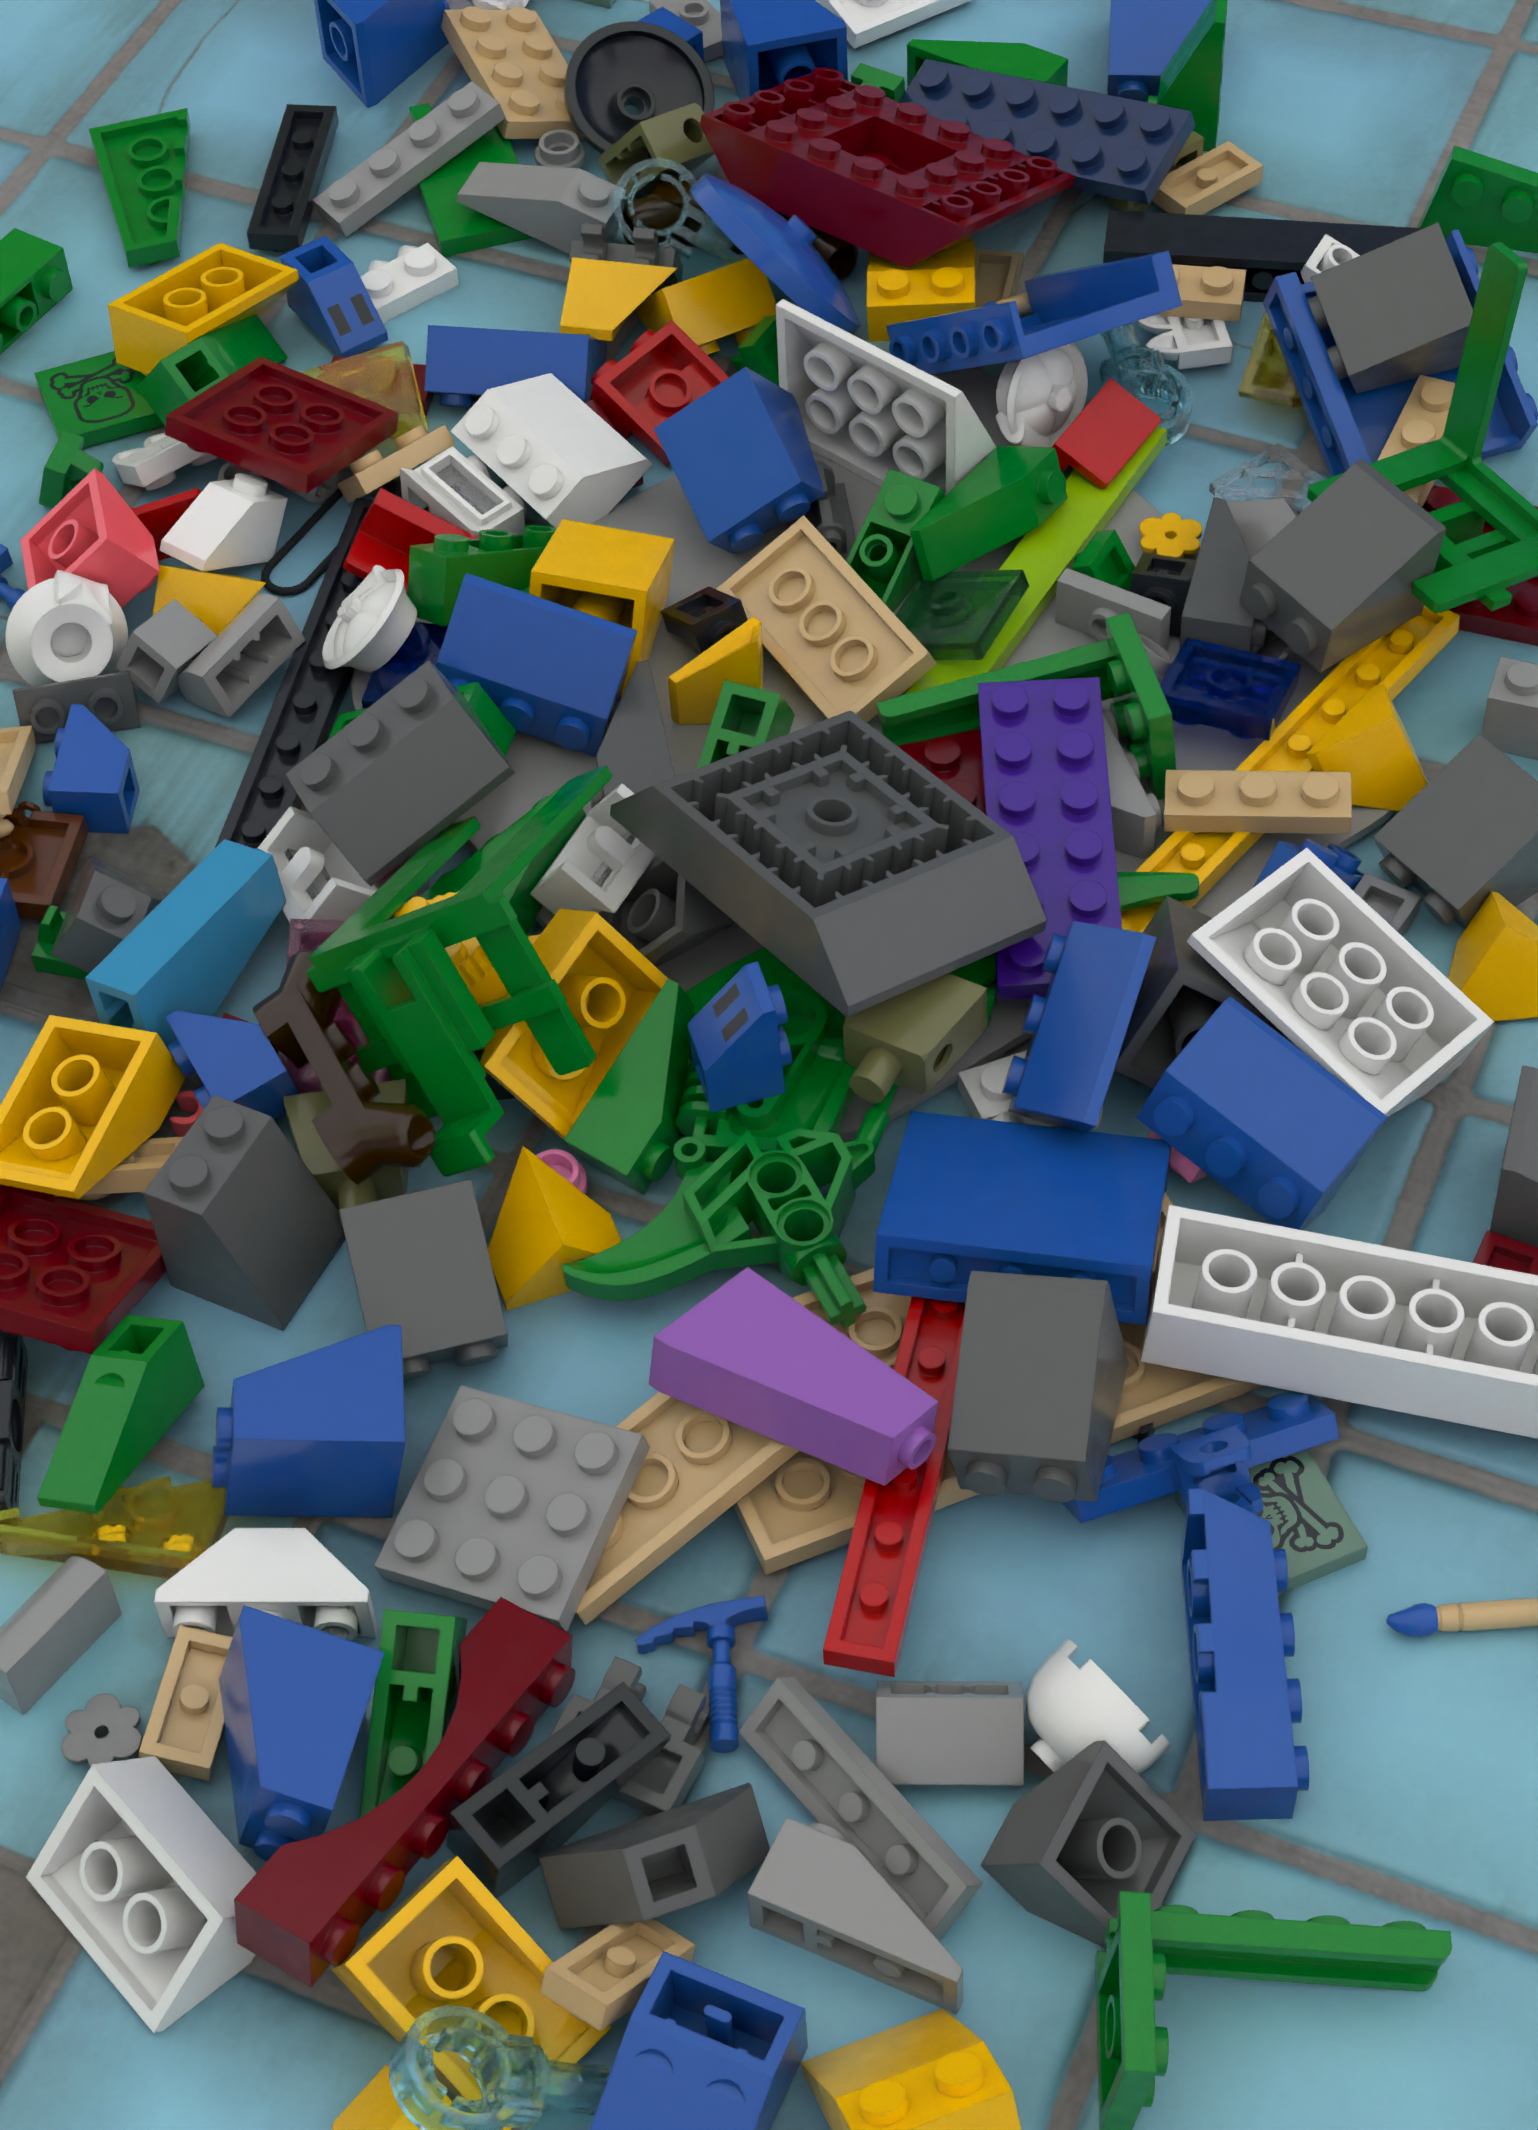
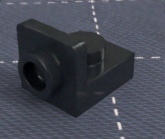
[1130,553,1197,636]
[661,586,747,655]

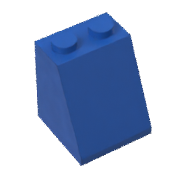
[314,0,450,108]
[720,0,848,100]
[1107,0,1211,102]
[654,367,825,554]
[211,1325,406,1518]
[219,1605,385,1861]

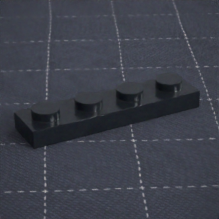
[247,104,339,252]

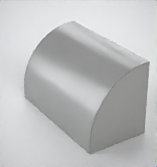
[178,594,306,718]
[0,1556,122,1715]
[876,1681,1024,1786]

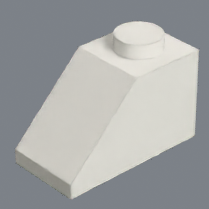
[159,473,288,572]

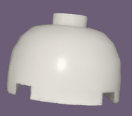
[1026,1638,1171,1774]

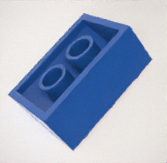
[424,325,607,407]
[436,573,637,757]
[1002,921,1157,1131]
[1136,996,1388,1230]

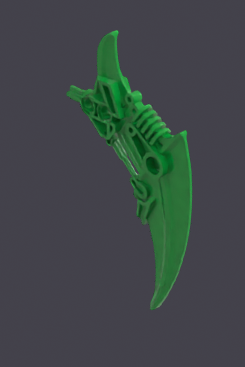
[562,872,1199,1328]

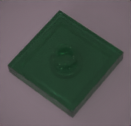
[895,570,1029,661]

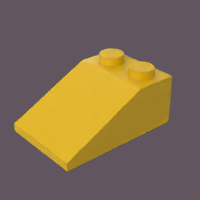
[866,241,976,341]
[480,908,668,1140]
[0,1015,186,1199]
[331,1856,612,2130]
[800,2008,1021,2130]

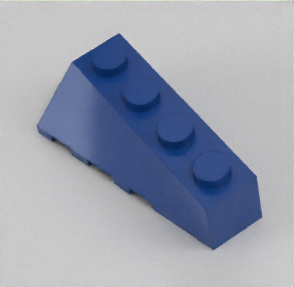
[1180,1488,1309,1821]

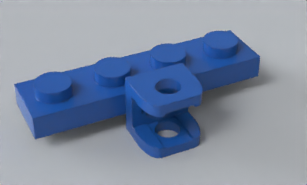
[1062,1391,1340,1523]

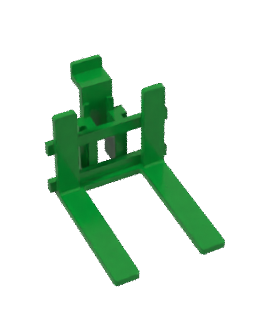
[1307,242,1538,613]
[306,765,613,1177]

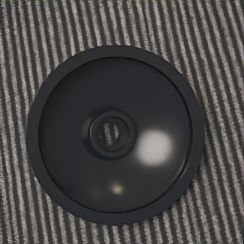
[564,21,715,164]

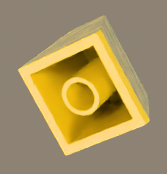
[529,519,675,697]

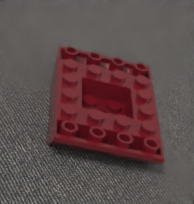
[700,68,1075,268]

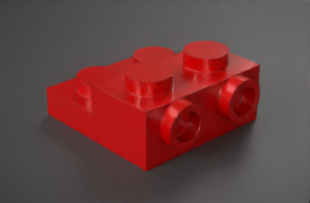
[589,320,729,467]

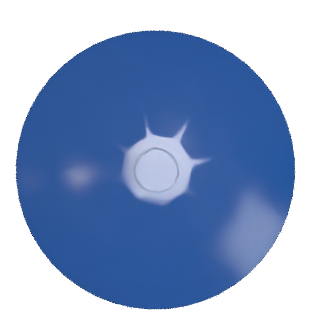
[690,173,862,335]

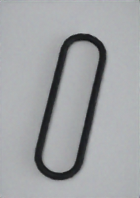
[261,474,395,596]

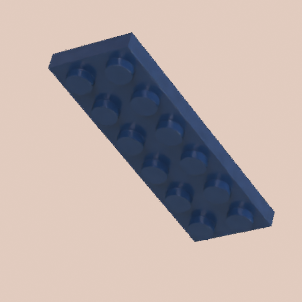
[899,59,1195,205]

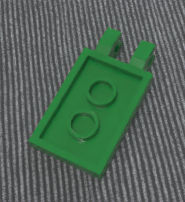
[409,103,534,257]

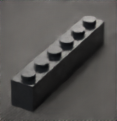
[1103,210,1423,302]

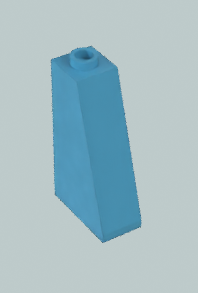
[85,839,286,1063]

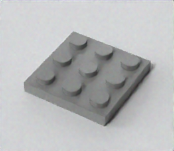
[374,1385,650,1632]

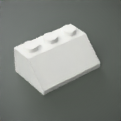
[451,373,652,529]
[26,1756,257,2033]

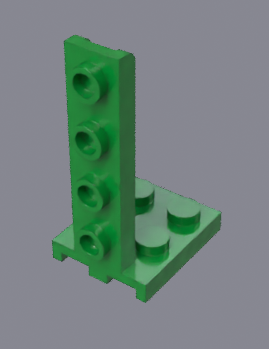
[876,612,1176,800]
[1095,1891,1452,2130]

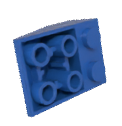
[590,1951,808,2130]

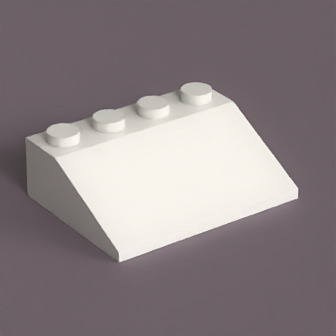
[775,299,996,495]
[1187,848,1494,1116]

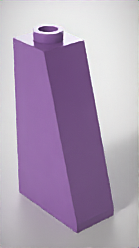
[649,1267,939,1486]

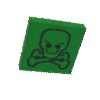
[34,351,165,449]

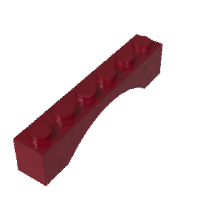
[234,1597,576,1987]

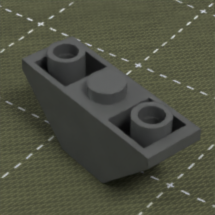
[537,1783,770,1929]

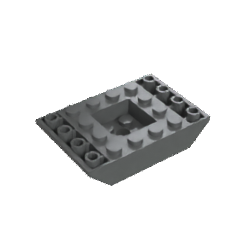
[610,710,1047,1017]

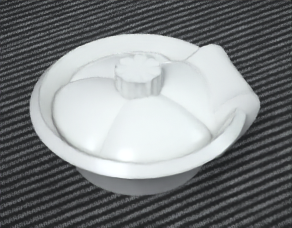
[996,342,1088,447]
[322,565,417,673]
[5,570,128,686]

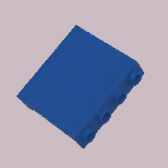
[1263,229,1538,477]
[886,250,1182,374]
[873,1111,1171,1325]

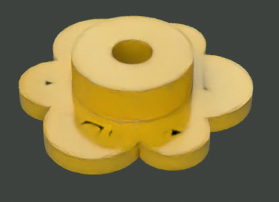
[1139,512,1202,558]

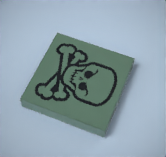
[1175,1449,1368,1595]

